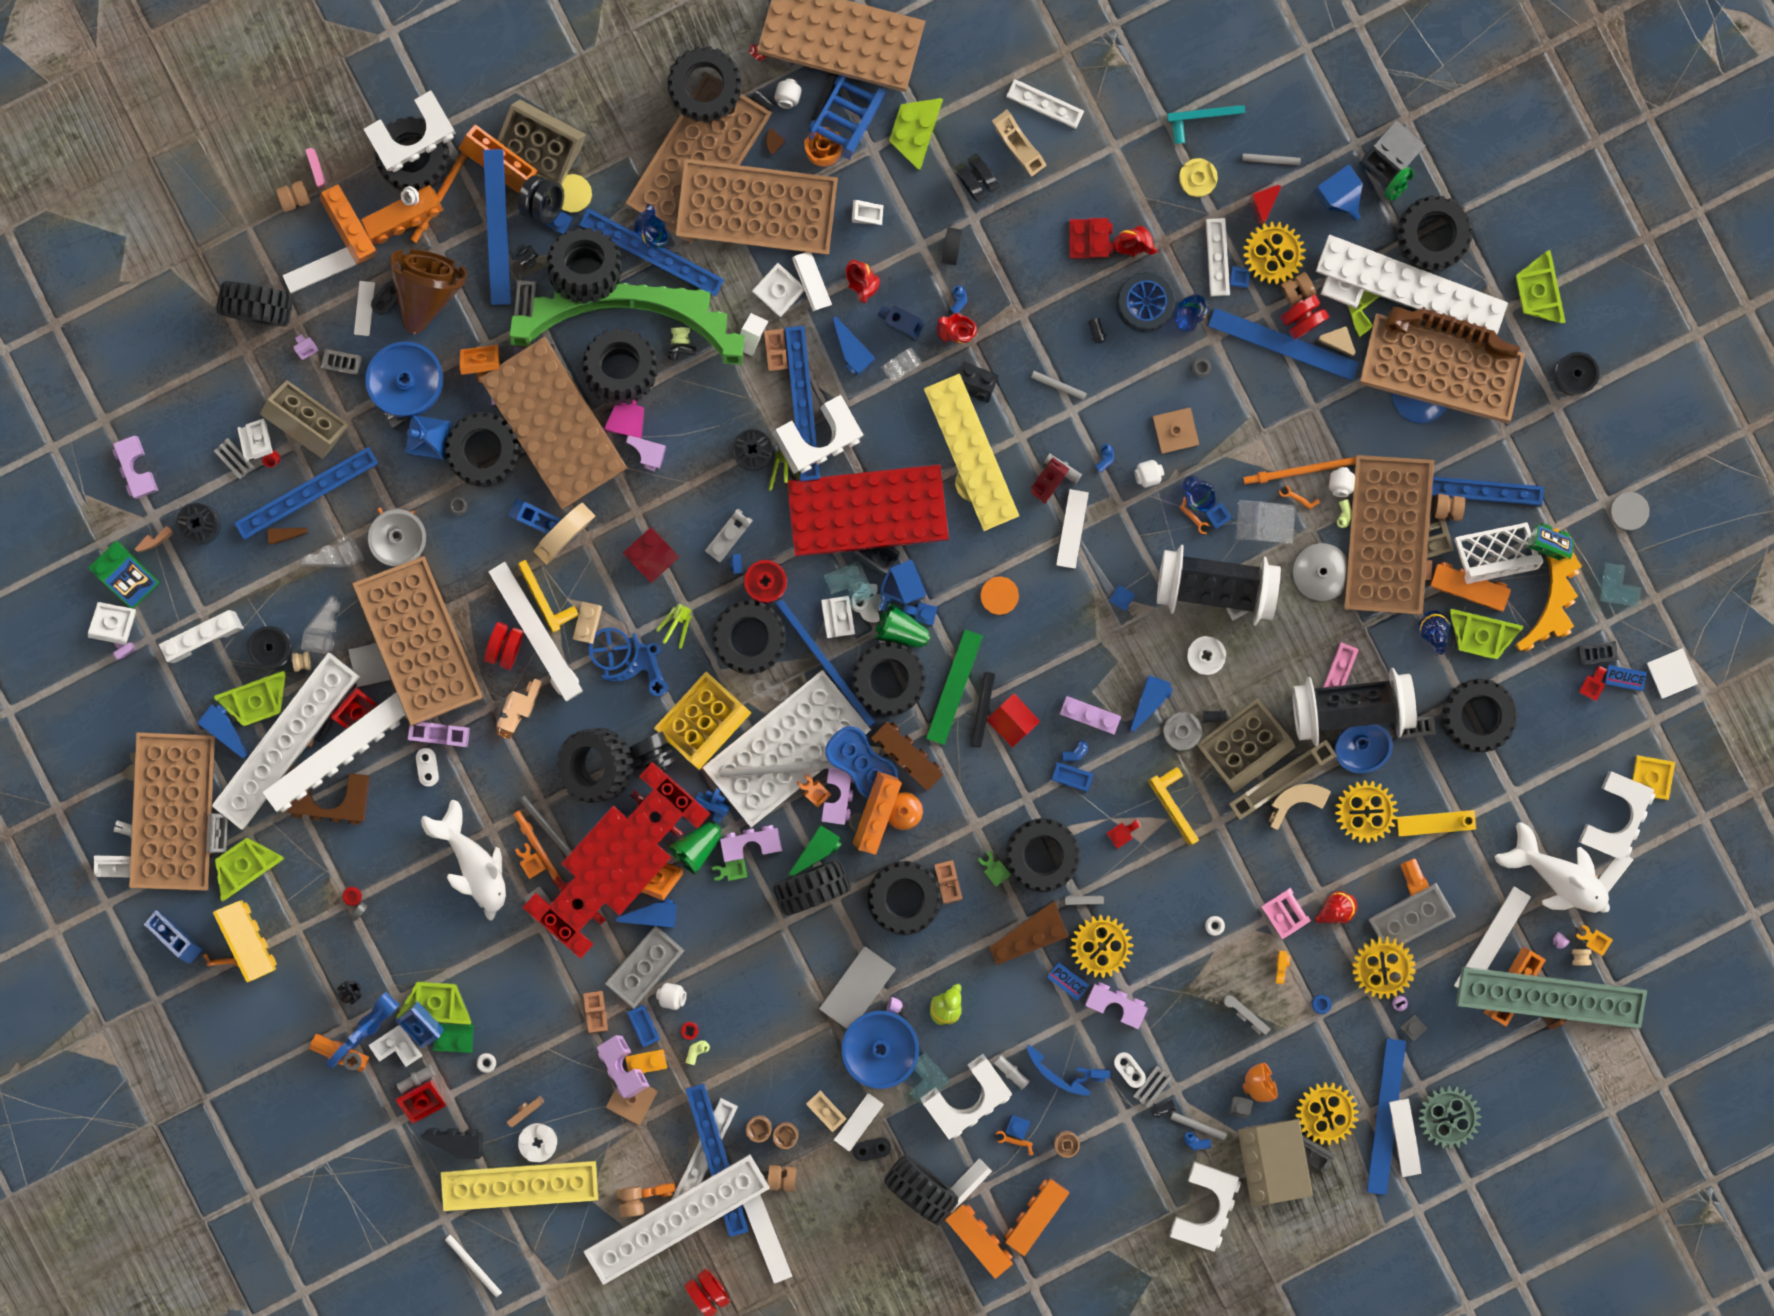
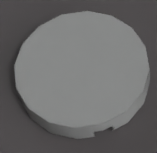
[1610,492,1650,530]
[1164,712,1202,751]

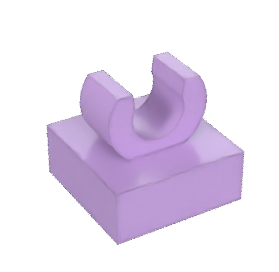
[293,334,319,360]
[113,642,137,660]

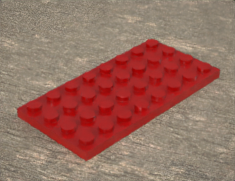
[787,464,949,557]

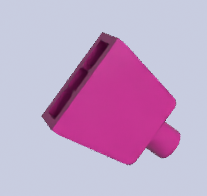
[605,399,644,439]

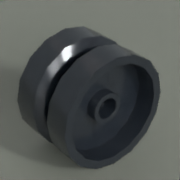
[954,153,1000,203]
[518,175,565,224]
[1553,352,1600,396]
[247,626,293,669]

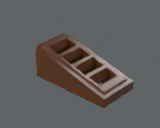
[268,527,309,545]

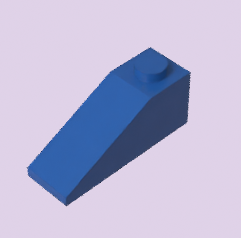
[833,316,875,375]
[508,498,562,534]
[1130,675,1173,732]
[198,704,248,759]
[616,899,677,928]
[144,910,202,964]

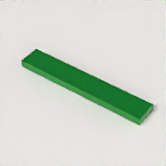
[926,629,983,745]

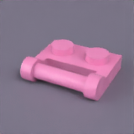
[1261,888,1311,939]

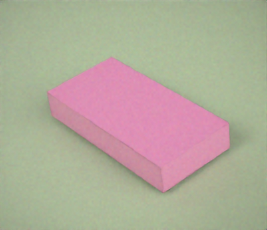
[306,148,326,189]

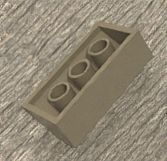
[260,380,349,459]

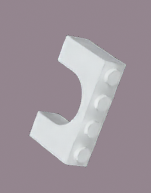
[364,91,456,172]
[771,395,863,474]
[159,610,244,663]
[1578,771,1655,861]
[920,1054,1012,1140]
[1169,1162,1241,1252]

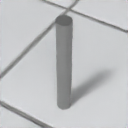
[1242,153,1301,166]
[1031,371,1087,400]
[1170,1112,1227,1140]

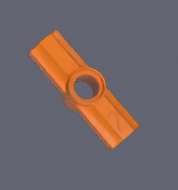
[1400,858,1429,896]
[309,1033,369,1072]

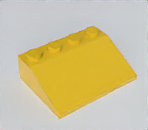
[654,672,751,770]
[213,900,277,982]

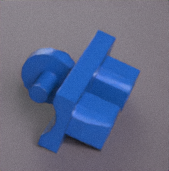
[695,788,731,823]

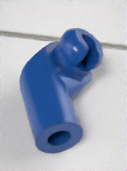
[1063,741,1088,761]
[1184,1132,1212,1151]

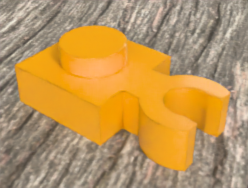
[1576,925,1613,957]
[1275,950,1290,984]

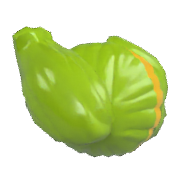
[930,984,962,1026]

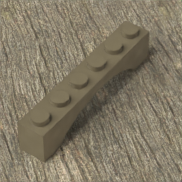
[1228,740,1337,820]

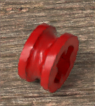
[681,1022,698,1040]

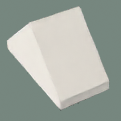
[852,200,883,225]
[740,313,769,356]

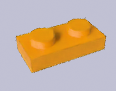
[625,1049,667,1073]

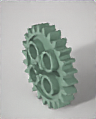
[1418,1085,1482,1149]

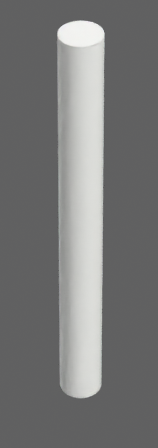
[445,1235,502,1297]

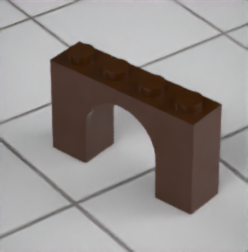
[286,766,371,825]

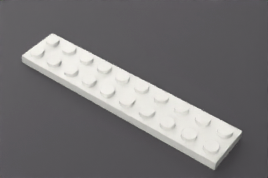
[1315,235,1508,334]
[212,653,360,829]
[584,1154,770,1285]

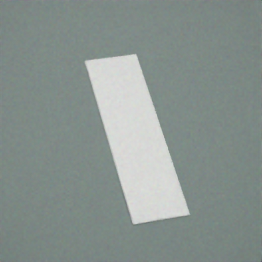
[354,281,375,336]
[1599,857,1633,892]

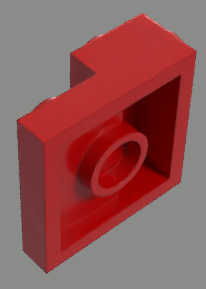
[1069,218,1113,259]

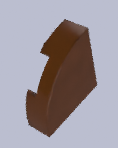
[766,128,786,155]

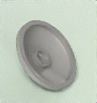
[368,509,426,566]
[1293,543,1348,601]

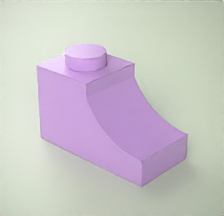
[626,435,666,471]

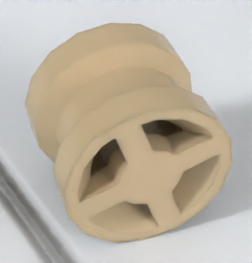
[292,651,311,672]
[1572,949,1592,965]

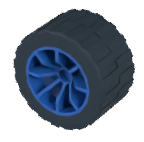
[1116,272,1176,333]

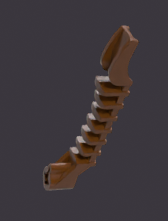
[1385,307,1520,359]

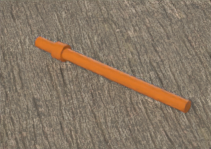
[410,151,468,243]
[1243,457,1356,485]
[513,810,579,909]

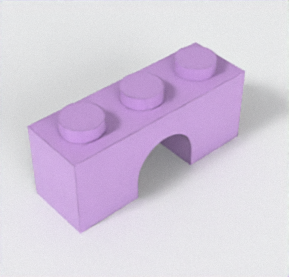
[113,436,158,499]
[1059,696,1121,735]
[408,722,470,747]
[822,768,854,825]
[720,825,782,862]
[1085,982,1148,1029]
[597,1036,649,1098]

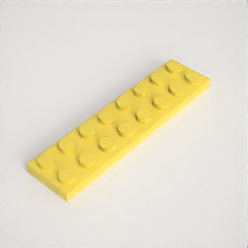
[924,373,1020,531]
[441,1161,599,1211]

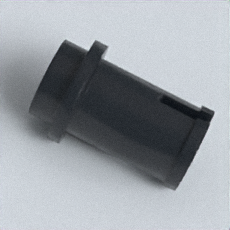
[751,90,776,111]
[1088,318,1107,344]
[1203,709,1227,724]
[1150,1099,1176,1119]

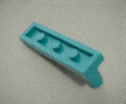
[1166,105,1245,144]

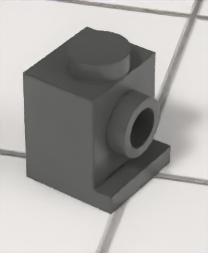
[1228,1095,1253,1118]

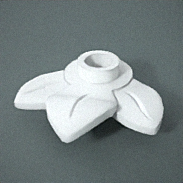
[850,584,882,622]

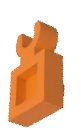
[797,774,831,808]
[515,843,546,879]
[642,1182,676,1198]

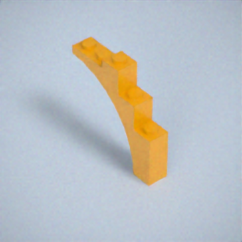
[1515,528,1582,652]

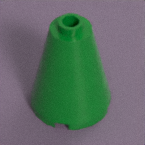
[874,603,930,648]
[669,822,722,875]

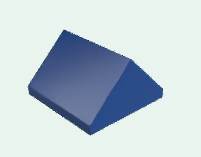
[395,1001,444,1049]

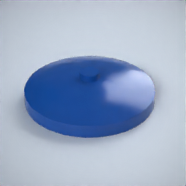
[366,341,444,418]
[842,1010,919,1089]

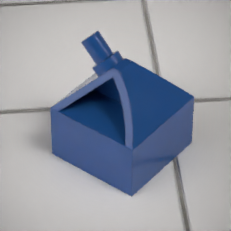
[1314,164,1362,221]
[405,415,452,461]
[878,559,926,611]

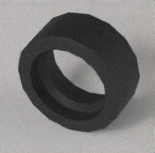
[941,227,963,266]

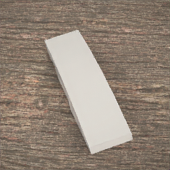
[1389,1098,1421,1177]

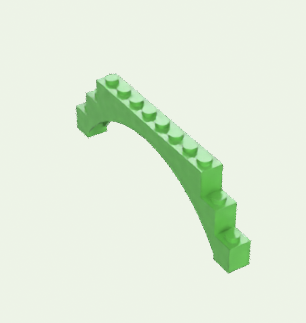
[510,283,744,365]

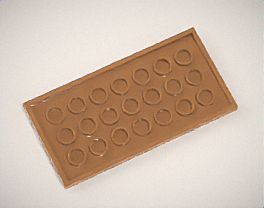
[757,0,925,92]
[626,72,772,244]
[676,159,838,255]
[1359,313,1525,424]
[480,337,627,509]
[1345,455,1434,615]
[352,556,483,727]
[129,733,215,890]

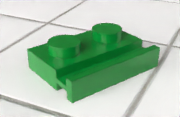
[433,1022,474,1053]

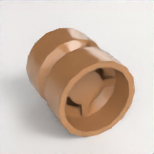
[276,180,311,213]
[1281,272,1316,306]
[1433,493,1465,522]
[746,1115,772,1143]
[773,1122,799,1149]
[1054,1130,1080,1158]
[768,1165,797,1192]
[616,1186,645,1217]

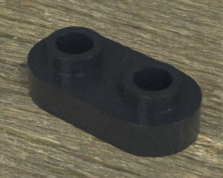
[371,281,398,315]
[853,1137,891,1161]

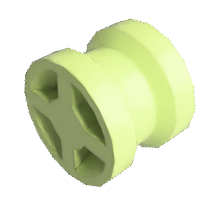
[671,327,690,345]

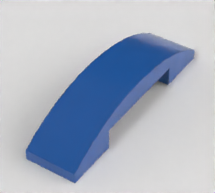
[1026,1044,1091,1096]

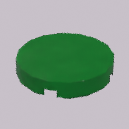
[1384,167,1415,201]

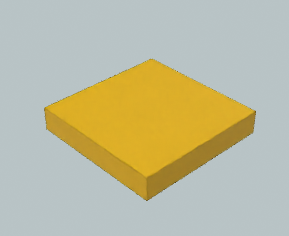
[1632,755,1675,800]

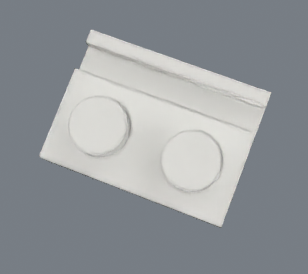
[238,418,273,462]
[821,596,855,638]

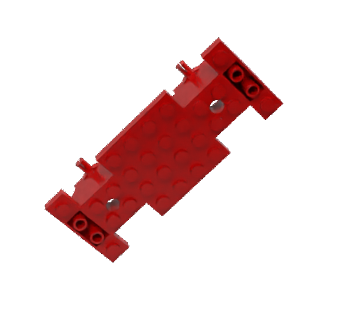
[522,762,710,959]

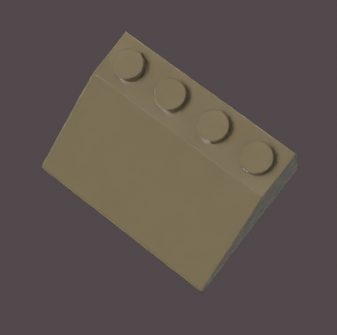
[497,100,587,185]
[1197,698,1296,793]
[1238,1119,1313,1207]

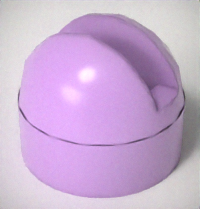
[1553,932,1570,949]
[1392,995,1408,1011]
[887,997,903,1013]

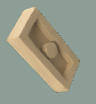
[573,602,602,644]
[806,1090,847,1132]

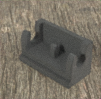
[1302,1135,1336,1172]

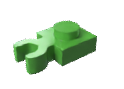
[978,851,1011,886]
[712,858,748,881]

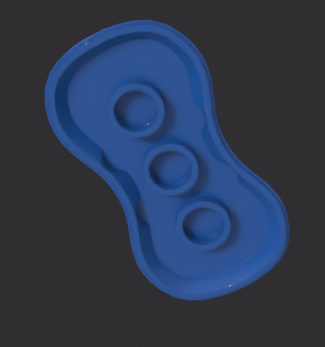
[825,726,898,799]

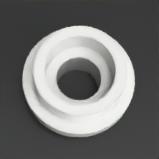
[401,186,419,206]
[1205,916,1225,936]
[477,1053,496,1073]

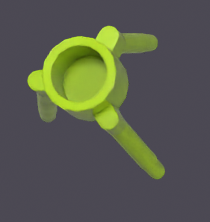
[769,448,801,491]
[656,603,692,649]

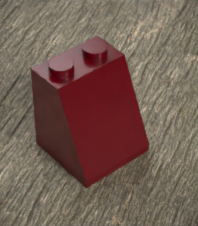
[623,527,680,583]

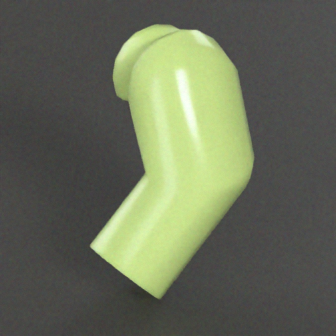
[1337,499,1352,528]
[685,1041,710,1065]

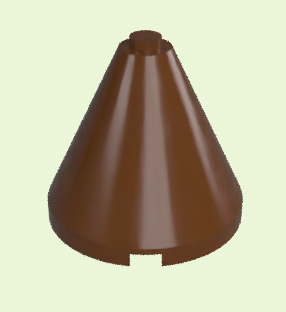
[389,249,467,335]

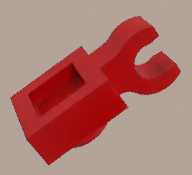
[1579,666,1607,701]
[1107,819,1141,849]

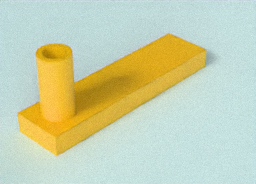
[517,560,579,634]
[1147,767,1199,846]
[1397,810,1476,836]

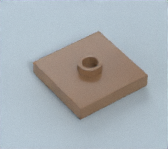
[1153,408,1199,454]
[606,1086,658,1125]
[507,1095,544,1127]

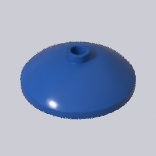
[1392,393,1447,423]
[1335,724,1393,773]

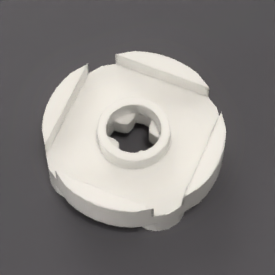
[1187,636,1226,675]
[518,1123,557,1162]

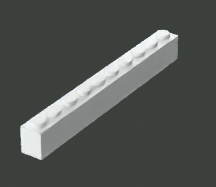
[262,693,407,813]

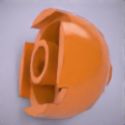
[804,127,843,167]
[888,792,923,830]
[1243,1063,1278,1102]

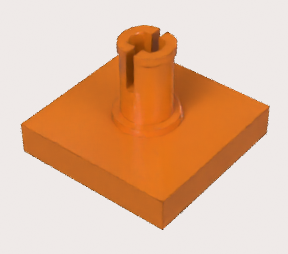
[460,344,500,383]
[641,863,683,900]

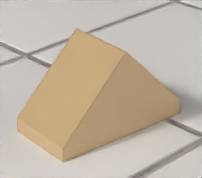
[1317,327,1355,357]

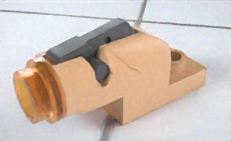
[495,679,543,739]

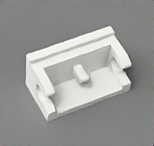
[94,855,131,877]

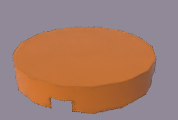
[980,576,1019,615]

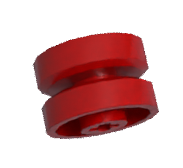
[1279,294,1330,340]
[744,560,787,603]
[484,622,524,670]
[684,1268,731,1316]

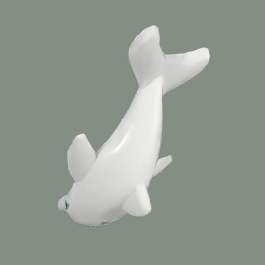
[421,800,506,921]
[1495,822,1610,913]

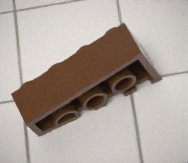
[871,721,944,791]
[989,900,1069,965]

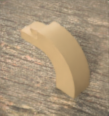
[992,109,1047,177]
[533,503,595,565]
[1268,784,1331,830]

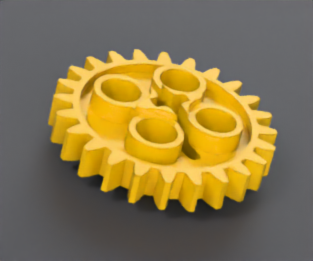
[1243,222,1306,285]
[1335,780,1398,843]
[1070,915,1133,978]
[1353,936,1415,999]
[1295,1082,1359,1145]

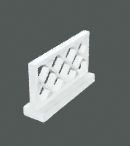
[1454,523,1543,584]

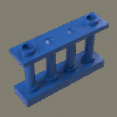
[808,75,886,160]

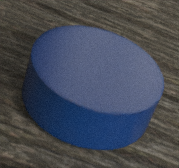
[1311,995,1331,1014]

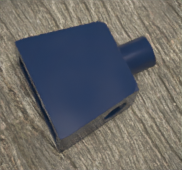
[878,305,925,341]

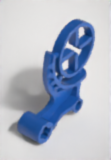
[589,628,669,696]
[326,992,400,1069]

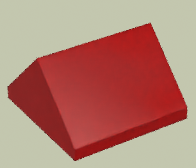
[1249,185,1281,226]
[331,688,379,729]
[987,694,1040,748]
[396,1079,447,1124]

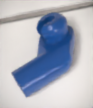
[950,285,968,314]
[1095,444,1114,473]

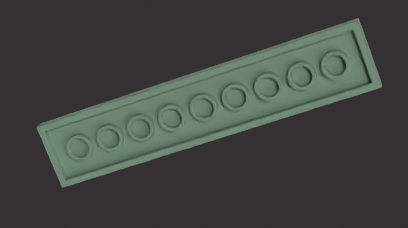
[1456,967,1647,1028]

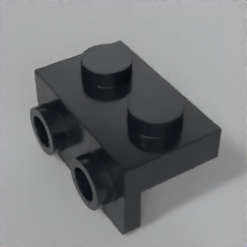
[959,361,999,403]
[852,547,900,578]

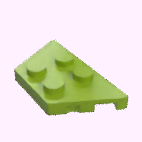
[889,98,943,170]
[1515,250,1566,324]
[1450,609,1523,660]
[214,671,286,726]
[215,838,284,902]
[396,981,472,1024]

